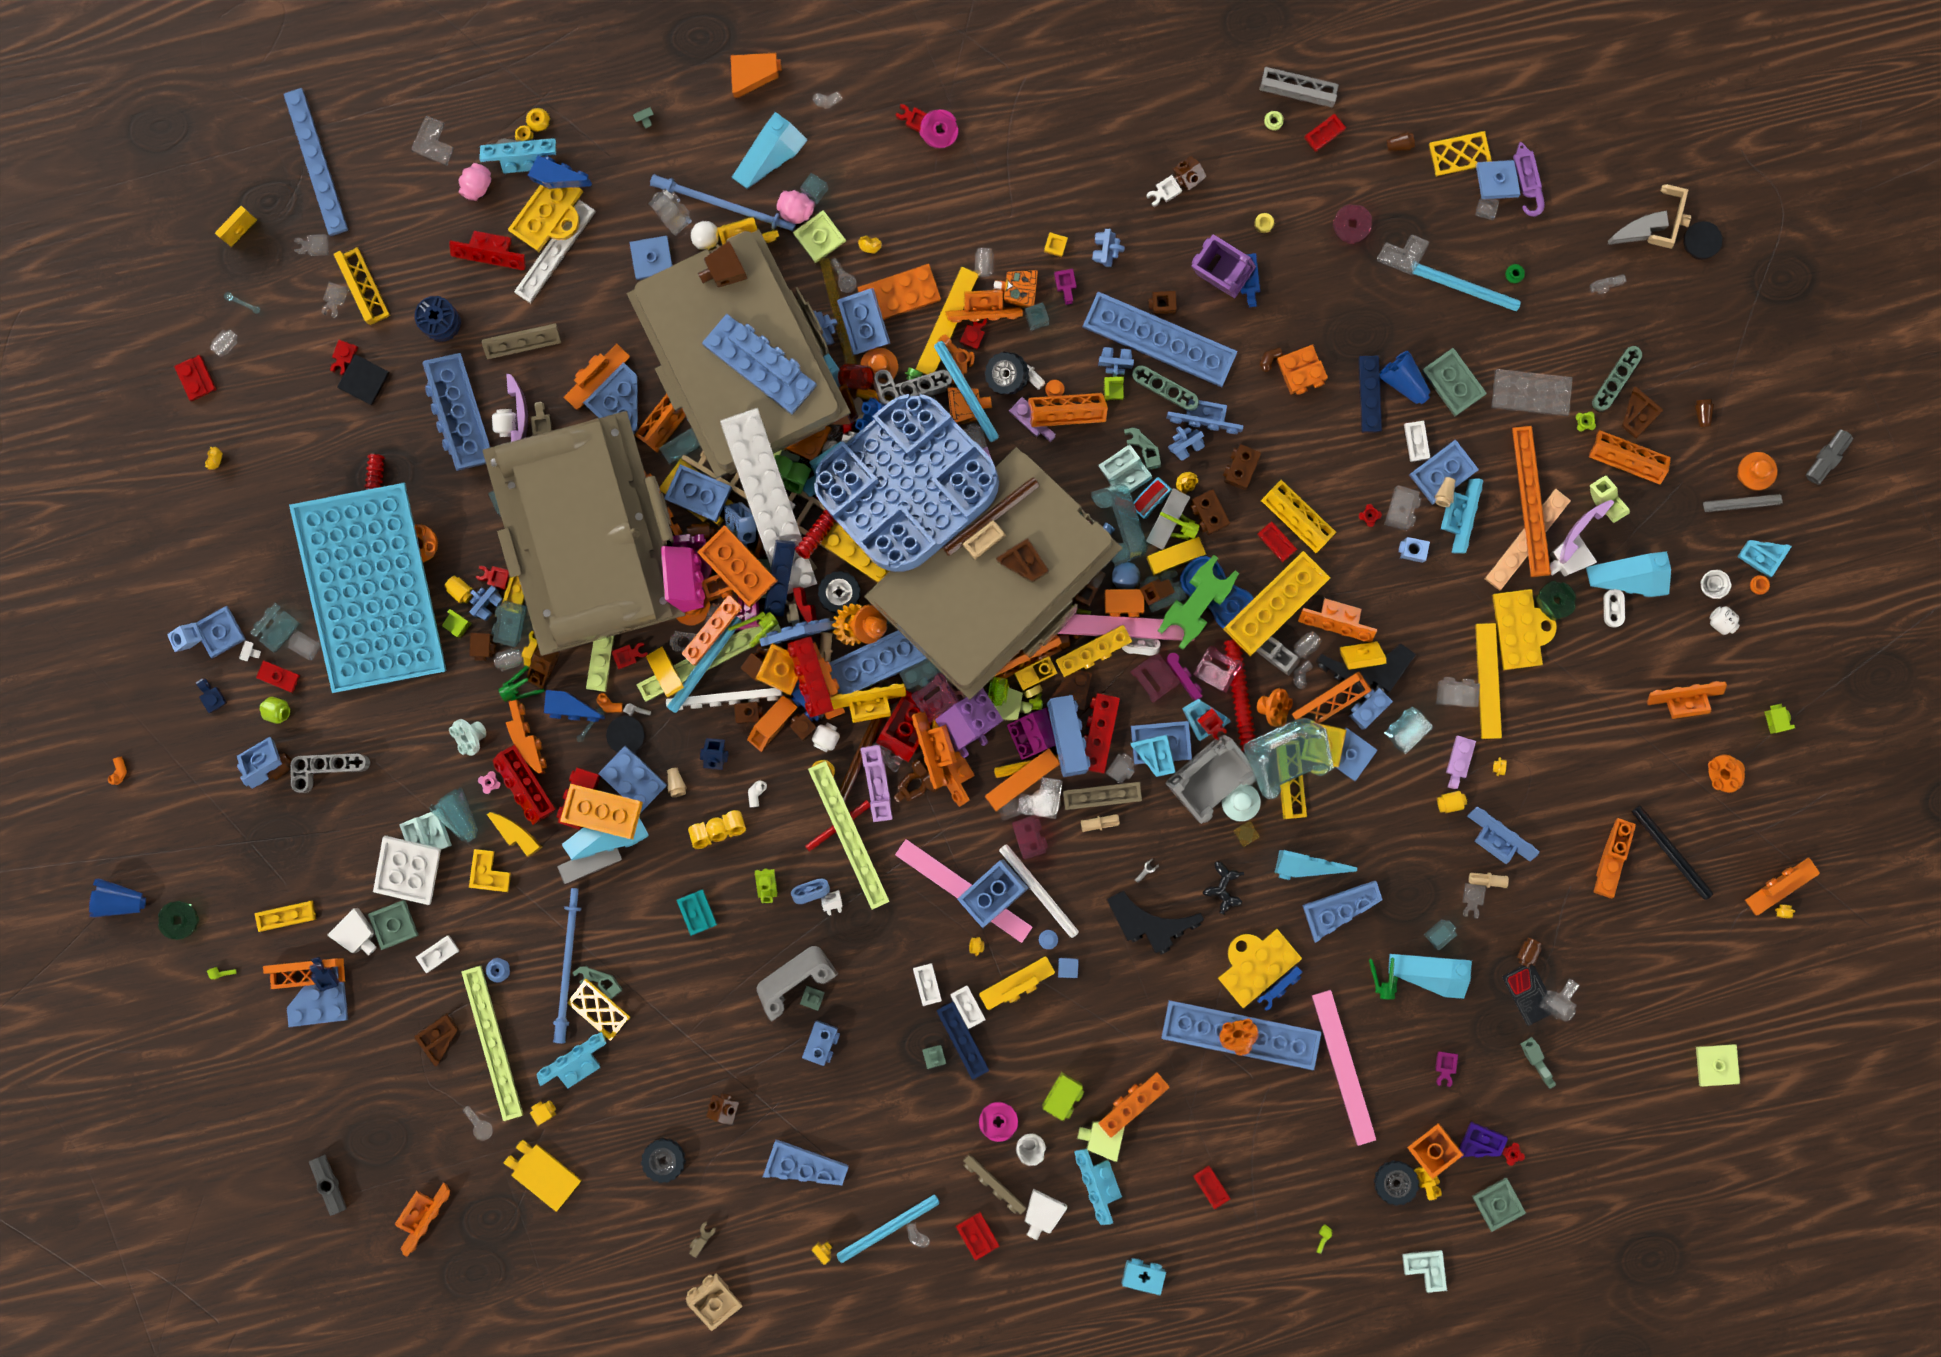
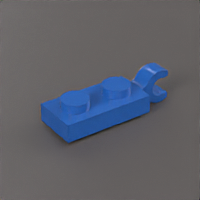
[1241,253,1261,308]
[1257,966,1302,1010]

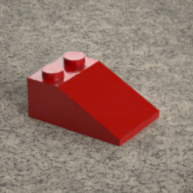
[876,690,939,762]

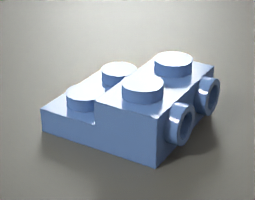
[237,737,282,789]

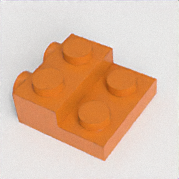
[1277,344,1328,395]

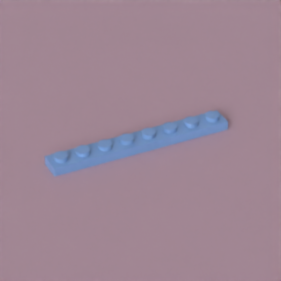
[284,88,348,236]

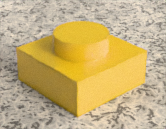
[1044,233,1068,257]

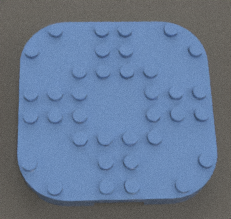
[814,394,999,572]

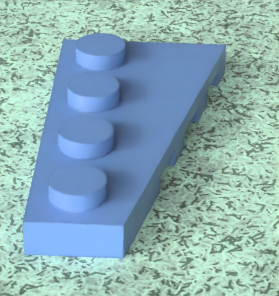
[1302,881,1382,943]
[763,1139,849,1185]

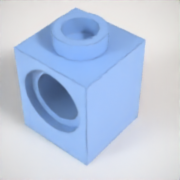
[1399,537,1430,563]
[167,623,203,652]

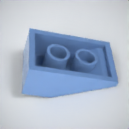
[958,859,1029,928]

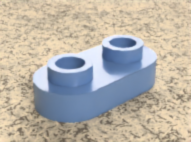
[791,879,830,904]

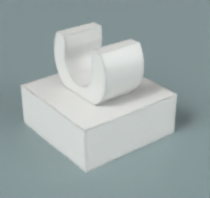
[239,641,261,661]
[821,891,843,915]

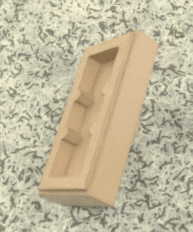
[963,520,1006,560]

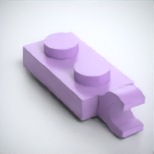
[1009,397,1056,442]
[1446,736,1476,789]

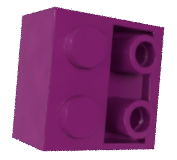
[1007,707,1056,760]

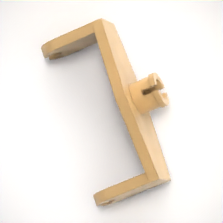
[1648,185,1691,249]

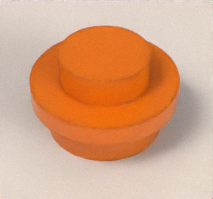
[1045,380,1064,397]
[1750,575,1770,595]

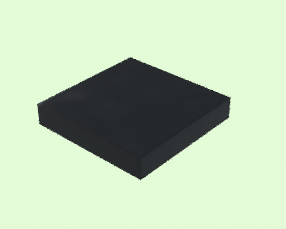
[337,354,390,406]

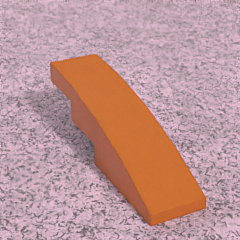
[985,749,1060,811]

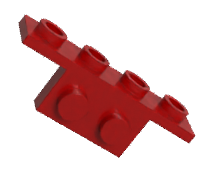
[449,231,525,270]

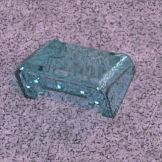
[1090,483,1147,566]
[1244,718,1334,799]

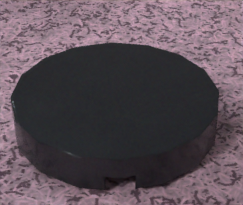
[1683,221,1723,260]
[606,716,645,753]

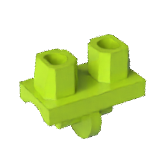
[755,869,778,903]

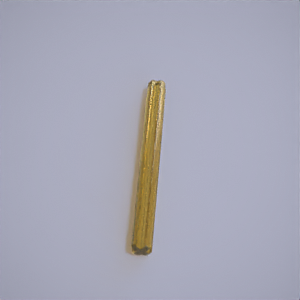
[820,258,857,368]

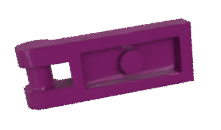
[1166,653,1203,701]

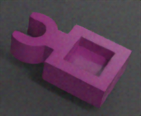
[672,534,706,550]
[1435,1051,1458,1087]

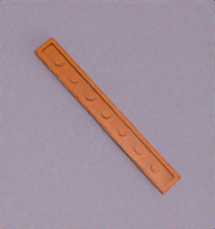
[1512,426,1551,577]

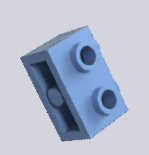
[1349,688,1393,730]
[802,1020,840,1066]

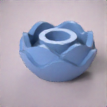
[486,958,510,982]

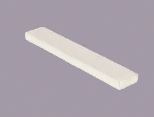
[514,200,596,304]

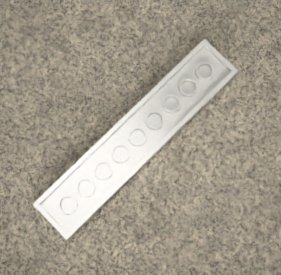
[720,408,817,594]

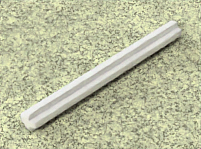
[999,844,1079,938]

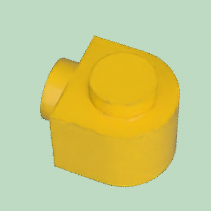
[530,1100,556,1126]

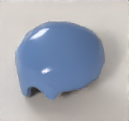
[1112,562,1141,589]

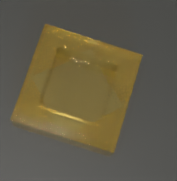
[1233,821,1260,847]

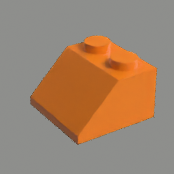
[1407,1123,1464,1179]

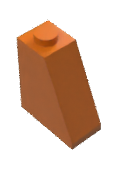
[731,53,782,98]
[747,695,798,752]

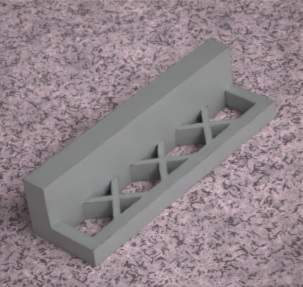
[1260,67,1339,108]

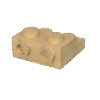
[686,1273,742,1331]

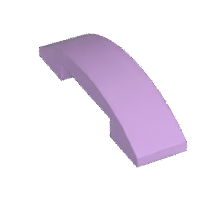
[507,374,528,442]
[1560,500,1614,564]
[861,745,893,822]

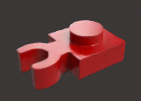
[896,104,927,133]
[960,318,987,350]
[330,340,358,376]
[476,566,510,590]
[611,643,648,670]
[1197,708,1227,740]

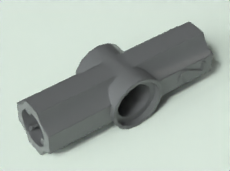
[1805,429,1854,485]
[309,1154,347,1216]

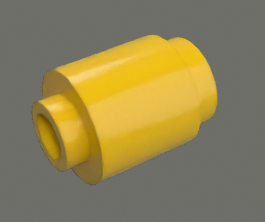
[444,576,473,604]
[1437,791,1467,813]

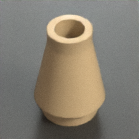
[1435,477,1456,507]
[667,768,687,797]

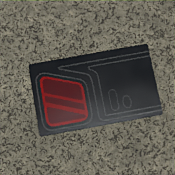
[1502,965,1557,1026]

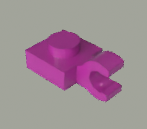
[1054,269,1076,305]

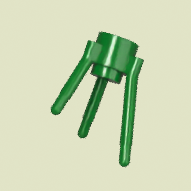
[498,666,545,702]
[1369,957,1398,999]

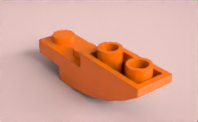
[506,700,547,774]
[1594,818,1636,899]

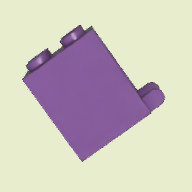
[1191,234,1256,299]
[935,688,1004,758]

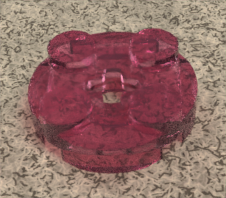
[1333,204,1372,244]

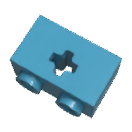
[1121,1258,1166,1296]

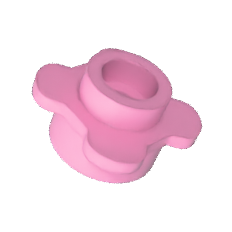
[478,771,501,794]

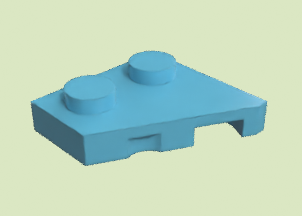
[1737,540,1792,578]
[1182,699,1231,741]
[1131,735,1176,777]

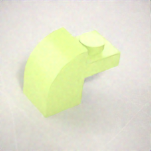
[1590,476,1630,523]

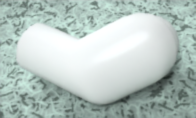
[748,780,767,807]

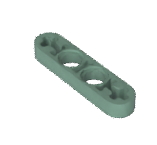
[1592,346,1642,412]
[1132,365,1199,411]

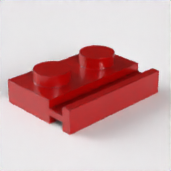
[174,355,217,401]
[956,1212,1000,1261]

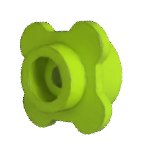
[1575,411,1596,432]

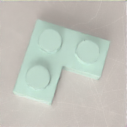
[1402,1250,1447,1293]

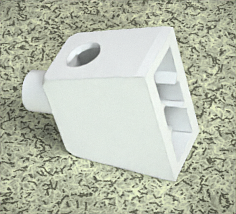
[1550,535,1597,576]
[328,908,377,956]
[1025,1189,1067,1240]

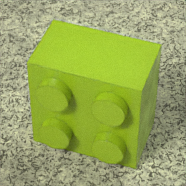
[1042,1072,1084,1121]

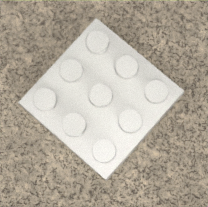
[373,836,441,905]

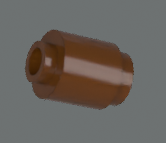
[687,523,715,542]
[267,752,292,780]
[1517,937,1542,968]

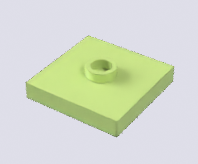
[793,210,846,264]
[1696,1044,1740,1086]

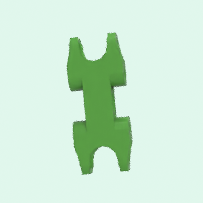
[1158,555,1239,650]

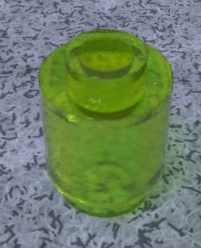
[988,677,1009,706]

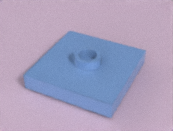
[1476,160,1520,199]
[630,236,673,280]
[196,606,246,658]
[1335,728,1377,781]

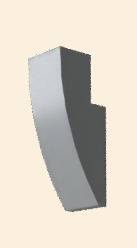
[1608,211,1669,244]
[1146,488,1190,550]
[1256,636,1300,676]
[557,848,622,884]

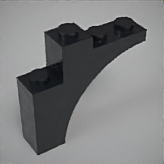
[1315,643,1416,701]
[1106,891,1204,955]

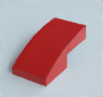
[793,587,817,622]

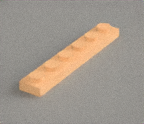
[1485,489,1571,591]

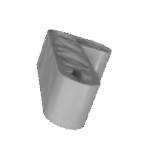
[873,370,952,405]
[291,754,370,793]

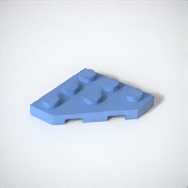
[583,362,638,434]
[760,618,836,646]
[287,967,348,1027]

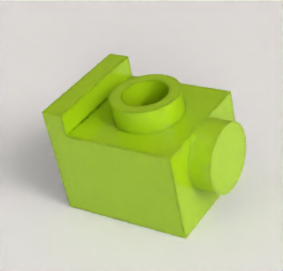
[1764,704,1795,734]

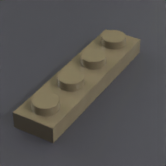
[482,323,561,359]
[1063,782,1142,810]
[963,1153,1026,1215]

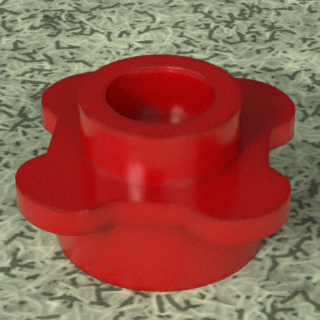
[1358,504,1382,527]
[1502,1143,1525,1166]

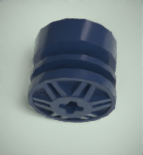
[415,296,461,342]

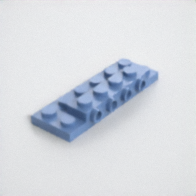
[702,314,817,415]
[423,353,490,471]

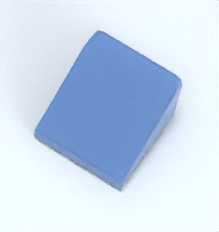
[1058,958,1078,978]

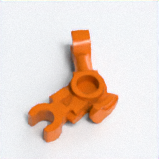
[938,334,974,384]

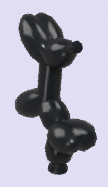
[1203,861,1244,915]

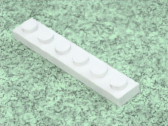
[666,688,783,710]

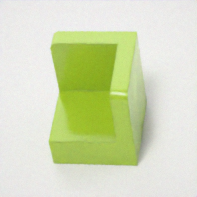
[1104,377,1124,400]
[442,609,472,639]

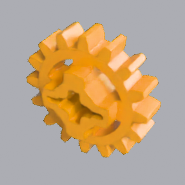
[832,603,863,646]

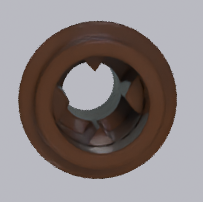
[1386,131,1415,151]
[1694,399,1714,427]

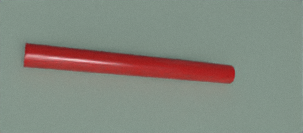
[805,800,871,852]

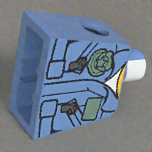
[724,502,756,547]

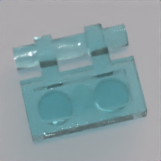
[1139,569,1187,613]
[250,603,300,653]

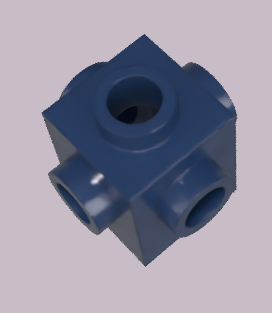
[700,738,728,770]

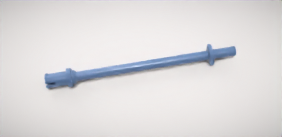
[650,174,796,231]
[553,888,582,1043]

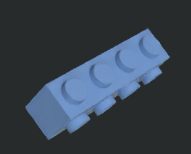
[1047,695,1090,777]

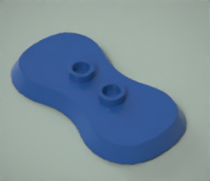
[1180,556,1254,628]

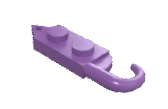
[1513,142,1545,216]

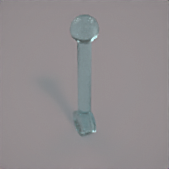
[224,292,260,314]
[576,708,604,742]

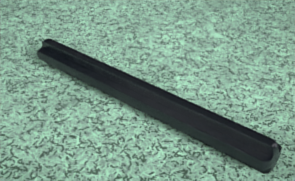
[1632,806,1713,900]

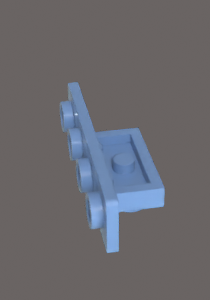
[1166,399,1243,434]
[1467,807,1540,864]

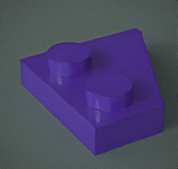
[1459,1122,1508,1158]

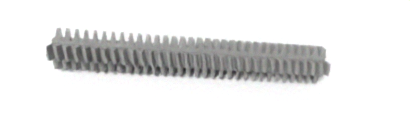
[1703,494,1782,512]

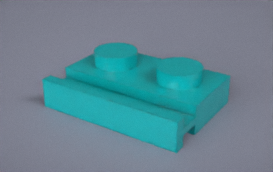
[676,889,717,936]

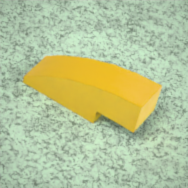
[1147,537,1206,575]
[646,647,684,698]
[487,812,542,856]

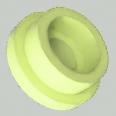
[1264,111,1284,130]

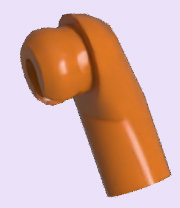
[597,693,623,713]
[108,756,127,785]

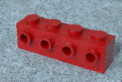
[788,636,834,717]
[1084,693,1120,774]
[492,745,555,825]

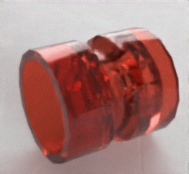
[838,363,874,390]

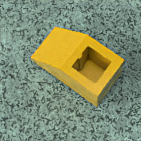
[1014,656,1057,691]

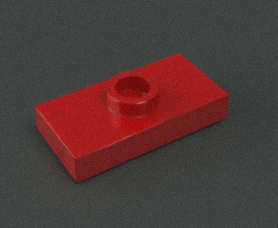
[1304,113,1346,152]
[1257,521,1297,563]
[256,660,300,693]
[1193,1165,1230,1210]

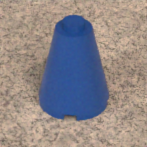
[1379,351,1430,404]
[89,878,146,917]

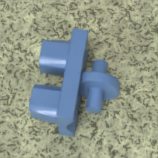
[1092,229,1125,267]
[813,311,838,345]
[1098,347,1134,377]
[1168,426,1205,461]
[469,586,503,621]

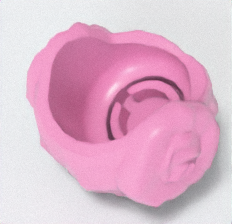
[458,163,491,201]
[776,190,815,224]

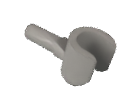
[623,703,651,716]
[1135,859,1159,883]

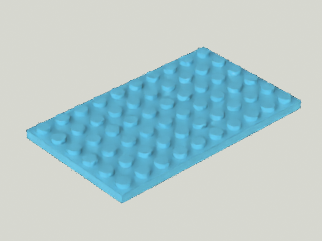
[289,483,446,693]

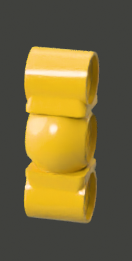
[688,810,746,849]

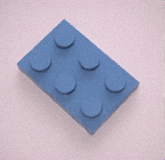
[837,288,890,355]
[1409,440,1479,505]
[664,464,732,522]
[1131,721,1192,764]
[598,745,667,813]

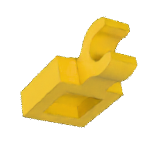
[522,631,539,667]
[1414,1166,1442,1201]
[812,1241,832,1265]

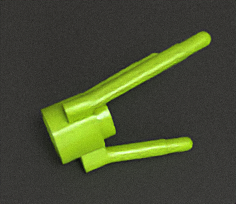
[1160,512,1200,541]
[728,612,779,647]

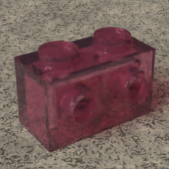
[1012,816,1048,860]

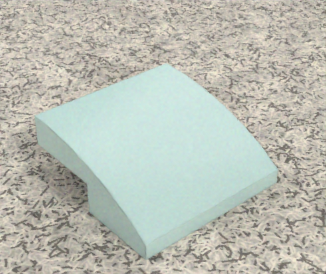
[1098,444,1152,499]
[399,810,452,850]

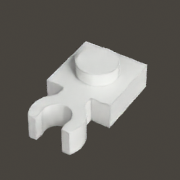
[1146,175,1182,207]

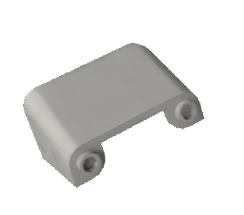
[1166,735,1260,824]
[757,946,838,1021]

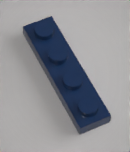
[1358,356,1382,433]
[764,540,796,616]
[936,1001,989,1080]

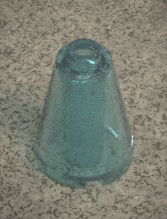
[428,787,478,842]

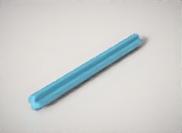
[1412,263,1521,311]
[934,341,999,442]
[667,616,741,713]
[837,1195,940,1263]

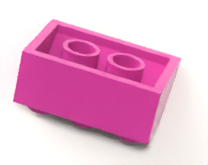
[661,546,705,613]

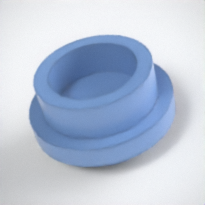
[1039,930,1058,949]

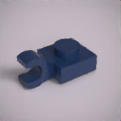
[196,678,227,713]
[309,957,339,992]

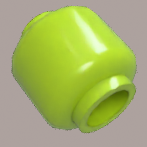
[260,697,290,724]

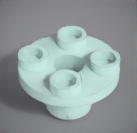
[449,719,486,756]
[1222,784,1260,821]

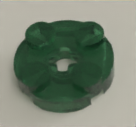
[1536,581,1576,620]
[158,901,199,940]

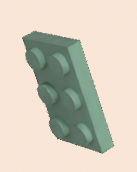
[1422,348,1487,416]

